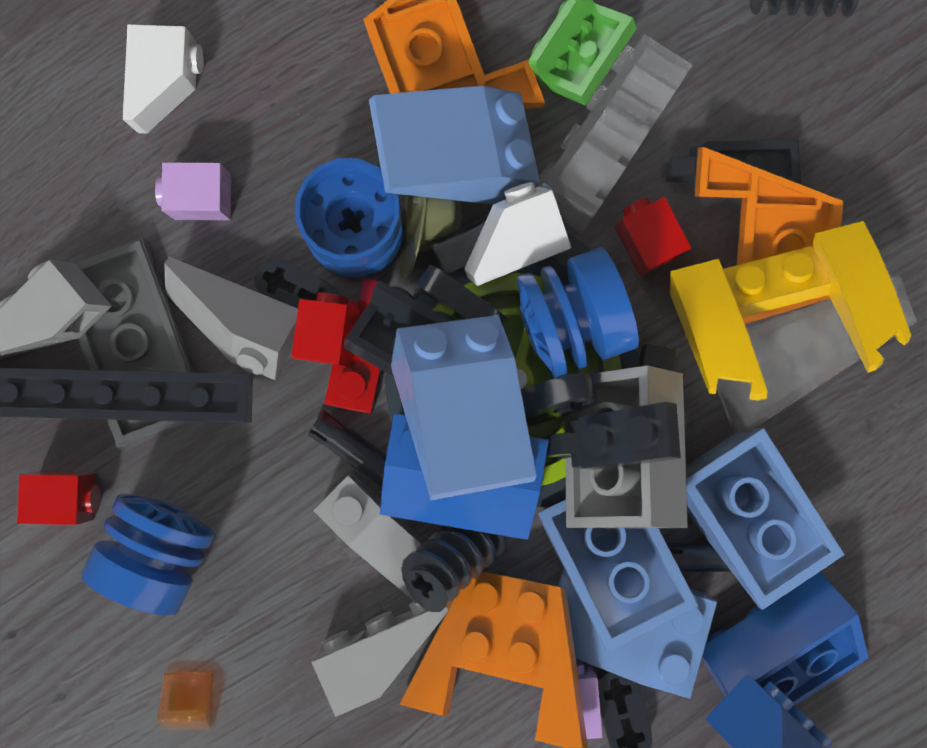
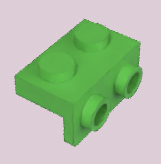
[528,0,637,106]

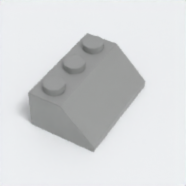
[565,366,688,528]

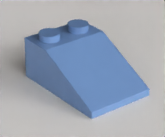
[369,86,540,204]
[391,315,537,500]
[686,428,845,610]
[537,499,699,652]
[558,567,717,699]

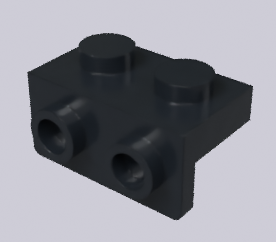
[343,281,456,377]

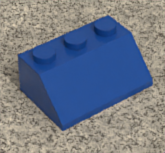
[380,414,549,540]
[702,572,869,705]
[705,674,833,748]

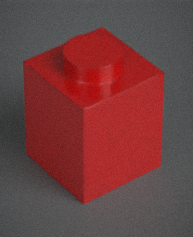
[614,197,691,276]
[291,292,361,367]
[17,472,101,525]

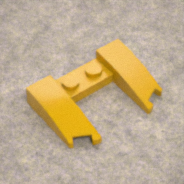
[670,221,911,401]

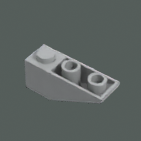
[0,260,111,360]
[311,600,453,717]

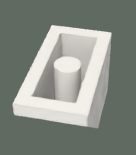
[123,25,204,133]
[465,182,571,286]

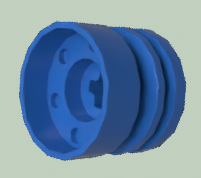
[295,158,404,278]
[517,247,639,378]
[81,493,215,616]

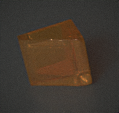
[157,673,213,730]

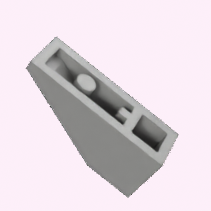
[164,257,298,380]
[313,472,424,601]

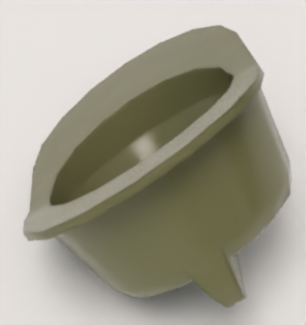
[400,195,462,279]

